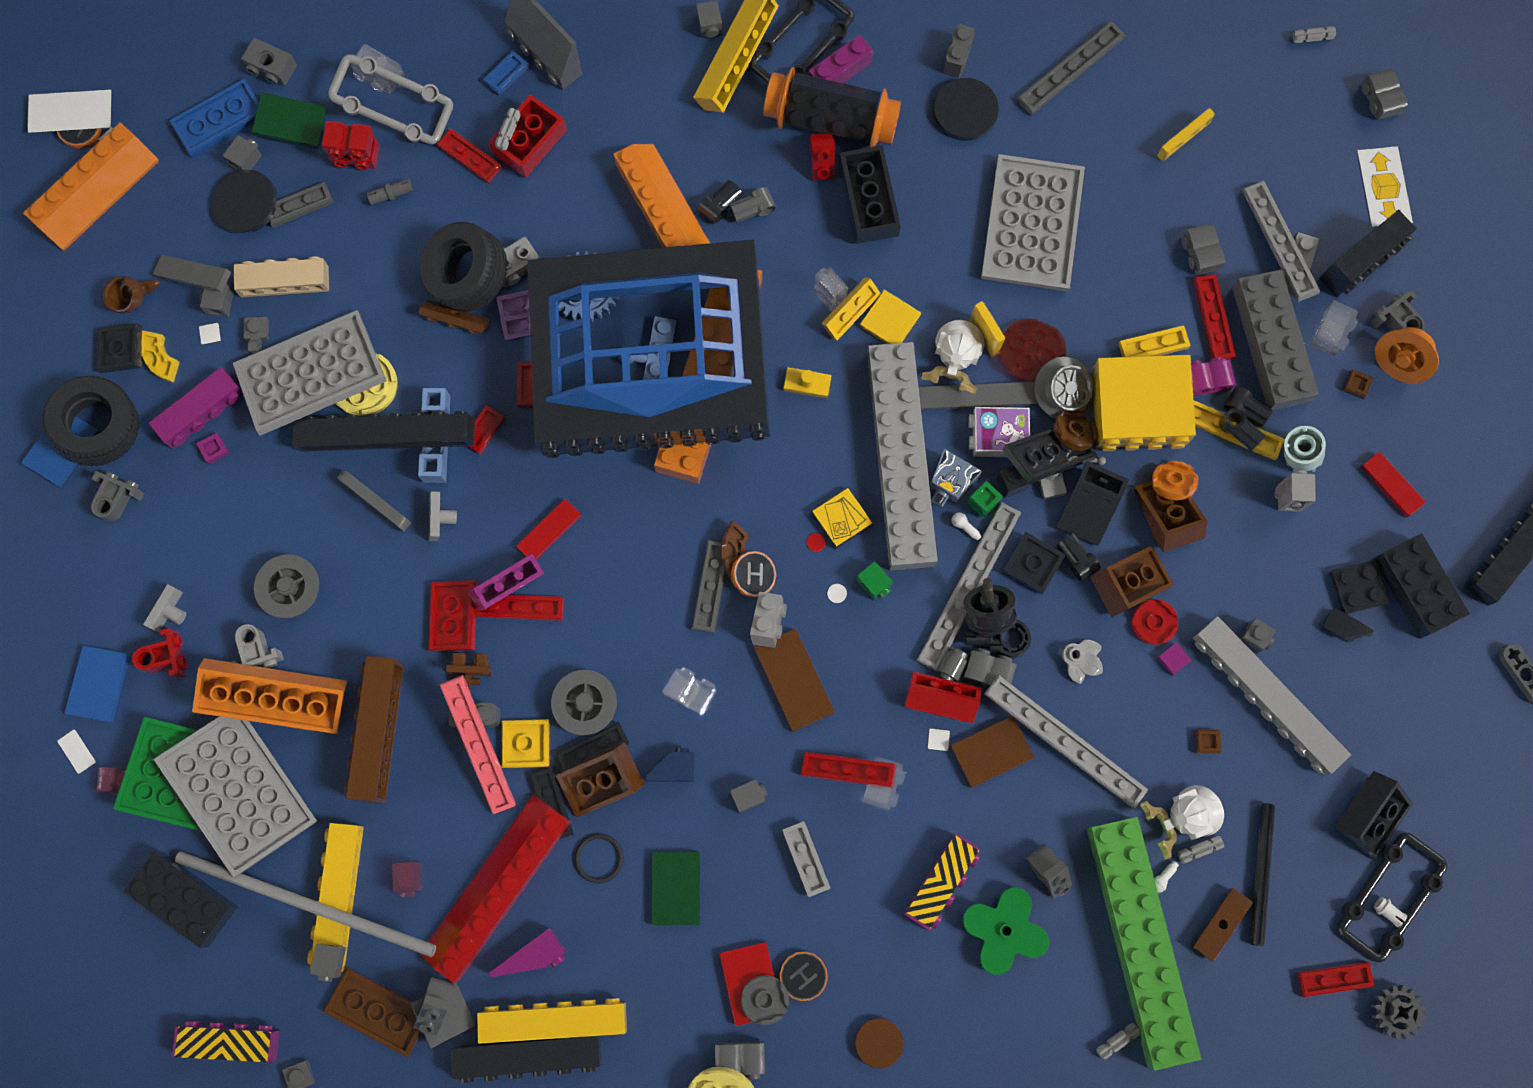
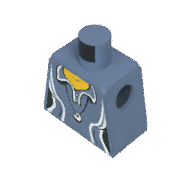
[929,449,982,508]

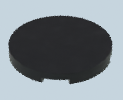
[934,78,999,141]
[213,170,277,234]

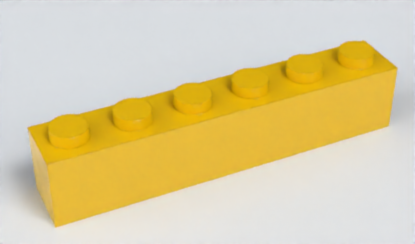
[693,0,779,113]
[307,823,364,972]
[477,998,627,1043]

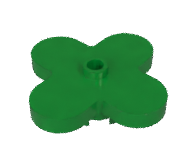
[962,887,1049,975]

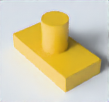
[784,367,832,399]

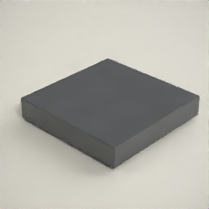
[410,982,476,1049]

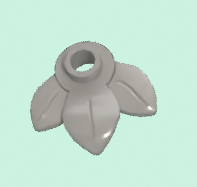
[1062,640,1103,684]

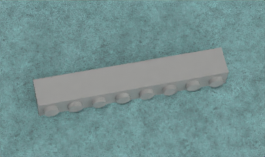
[1193,616,1351,776]

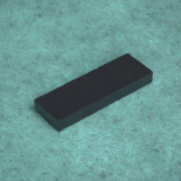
[556,722,630,771]
[530,766,574,839]

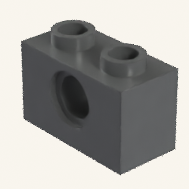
[241,38,297,86]

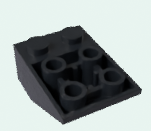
[1056,461,1129,546]

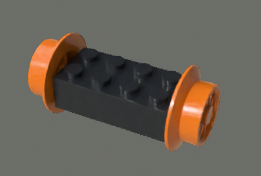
[763,67,901,147]

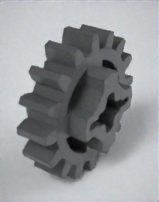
[1371,985,1427,1039]

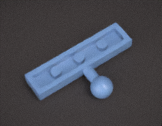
[619,316,677,380]

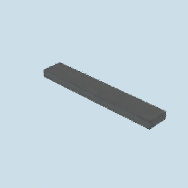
[1017,21,1126,116]
[918,382,1039,410]

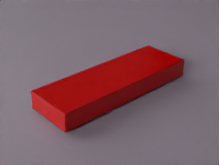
[437,128,502,184]
[1361,451,1426,518]
[516,499,582,560]
[1297,962,1375,997]

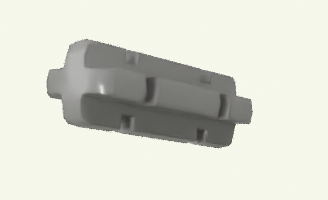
[1292,26,1336,43]
[495,108,520,151]
[1178,836,1224,863]
[1096,1023,1141,1060]

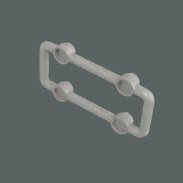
[328,54,453,145]

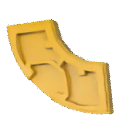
[141,330,180,383]

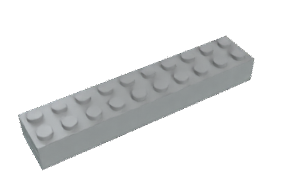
[867,342,938,571]

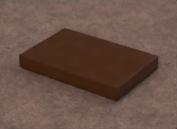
[950,716,1035,788]

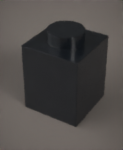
[997,466,1030,498]

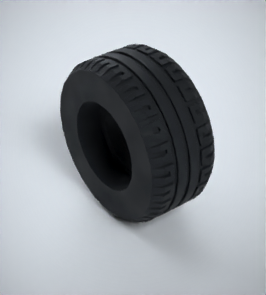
[420,222,507,312]
[42,376,140,466]

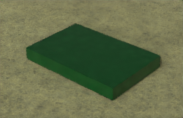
[252,92,328,149]
[652,852,700,925]

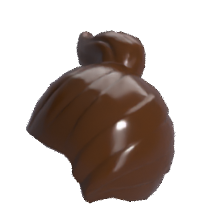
[103,276,161,314]

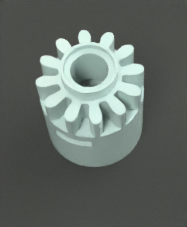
[1284,426,1326,472]

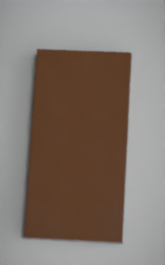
[754,629,835,732]
[323,967,422,1058]

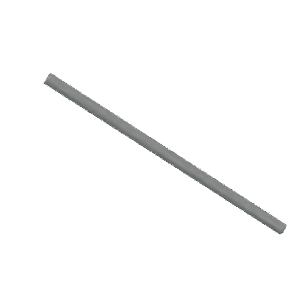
[175,851,436,957]

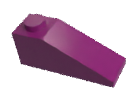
[489,928,568,977]

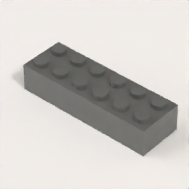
[1232,270,1319,410]

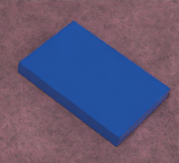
[21,417,100,487]
[64,646,130,723]

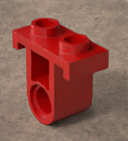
[810,133,835,180]
[132,628,187,678]

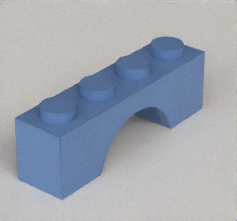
[418,388,450,483]

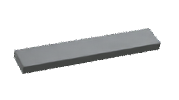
[1243,180,1320,302]

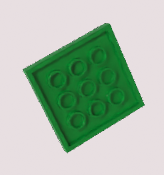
[113,717,202,831]

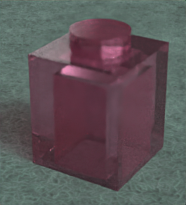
[392,862,422,897]

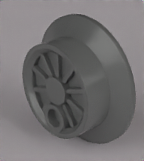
[1034,357,1093,419]
[254,554,319,618]
[551,670,617,735]

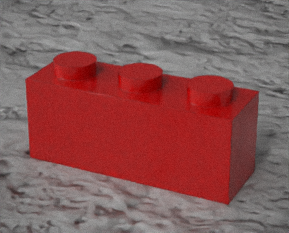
[905,671,981,723]

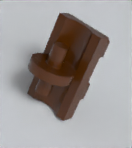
[446,653,492,691]

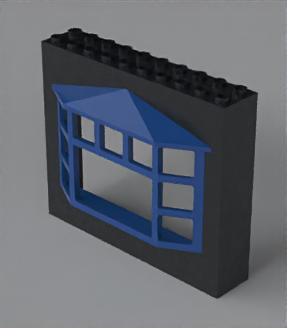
[528,239,770,458]

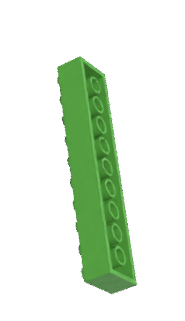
[1086,817,1202,1071]

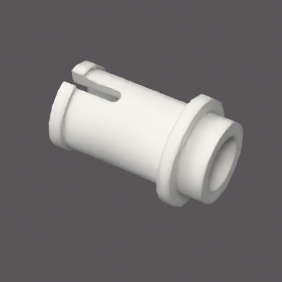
[1374,897,1407,927]

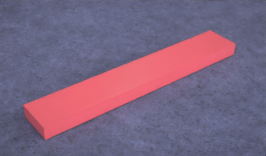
[440,675,516,814]

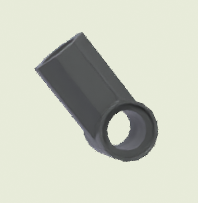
[729,187,776,223]

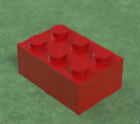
[489,94,567,178]

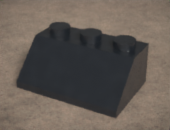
[1335,771,1413,861]

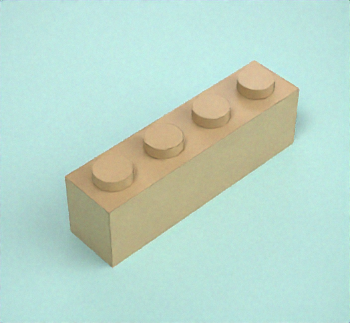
[234,257,329,297]

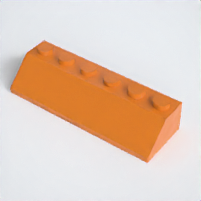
[23,122,159,251]
[614,144,710,248]
[192,658,347,734]

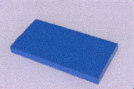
[169,78,259,157]

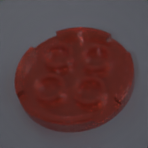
[999,319,1066,382]

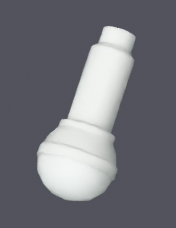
[951,512,981,541]
[1154,861,1179,893]

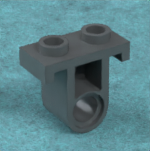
[1370,290,1425,331]
[91,471,145,522]
[1025,843,1072,899]
[413,976,455,1035]

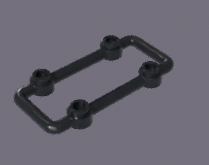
[749,0,855,84]
[1337,832,1448,963]

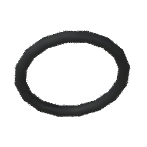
[574,834,624,883]

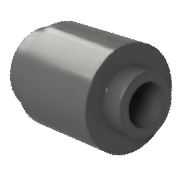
[937,647,968,682]

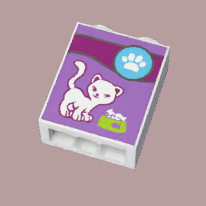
[969,407,1030,457]

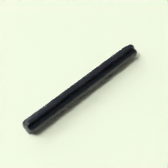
[1250,803,1275,947]

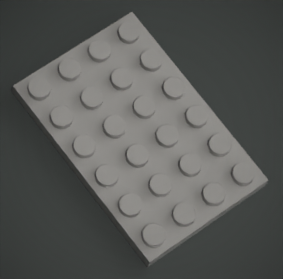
[981,154,1085,292]
[233,310,387,436]
[154,717,318,878]

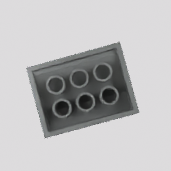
[505,0,583,90]

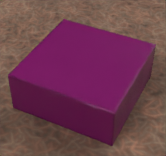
[197,433,230,465]
[1157,642,1191,675]

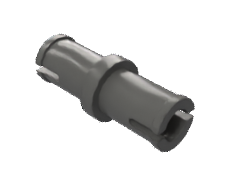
[367,178,414,206]

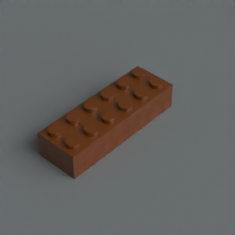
[344,656,404,804]

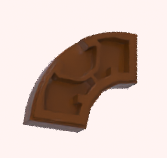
[720,520,750,581]

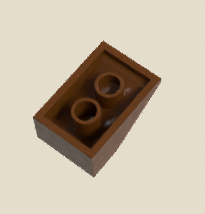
[1134,481,1208,552]
[1090,545,1174,617]
[556,742,645,818]

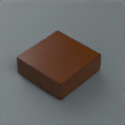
[1342,369,1373,399]
[1195,730,1221,754]

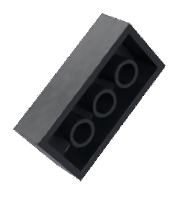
[839,145,901,244]
[1319,209,1417,297]
[1373,533,1470,639]
[124,851,238,948]

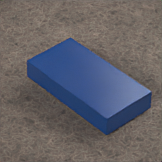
[483,50,529,96]

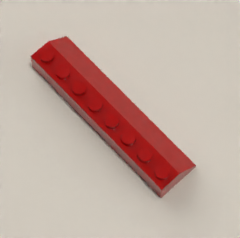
[420,794,572,983]

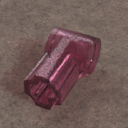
[96,767,126,793]

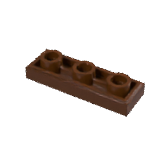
[419,300,491,334]
[1192,888,1253,962]

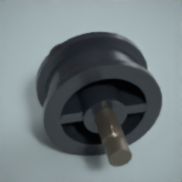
[964,578,1017,637]

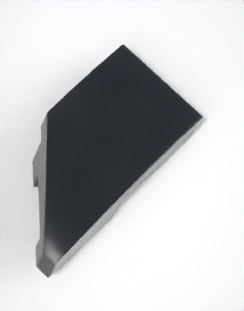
[1323,608,1374,642]

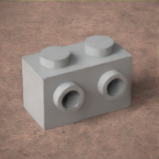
[503,236,540,288]
[1275,470,1316,512]
[750,592,787,648]

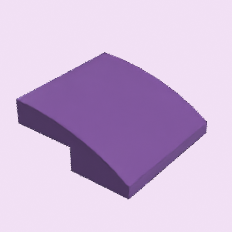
[496,290,530,340]

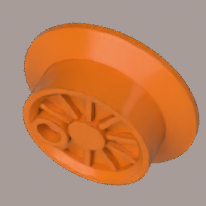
[1375,327,1439,383]

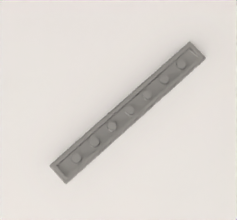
[916,502,1021,672]
[984,675,1148,808]

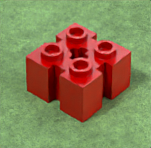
[322,121,380,170]

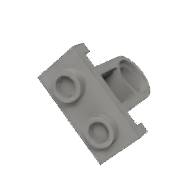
[231,624,284,668]

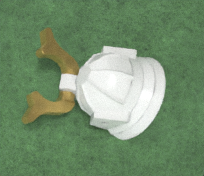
[921,320,985,394]
[1140,785,1224,859]

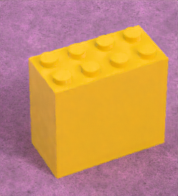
[1092,355,1196,451]

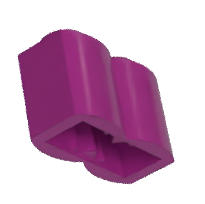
[1191,357,1236,396]

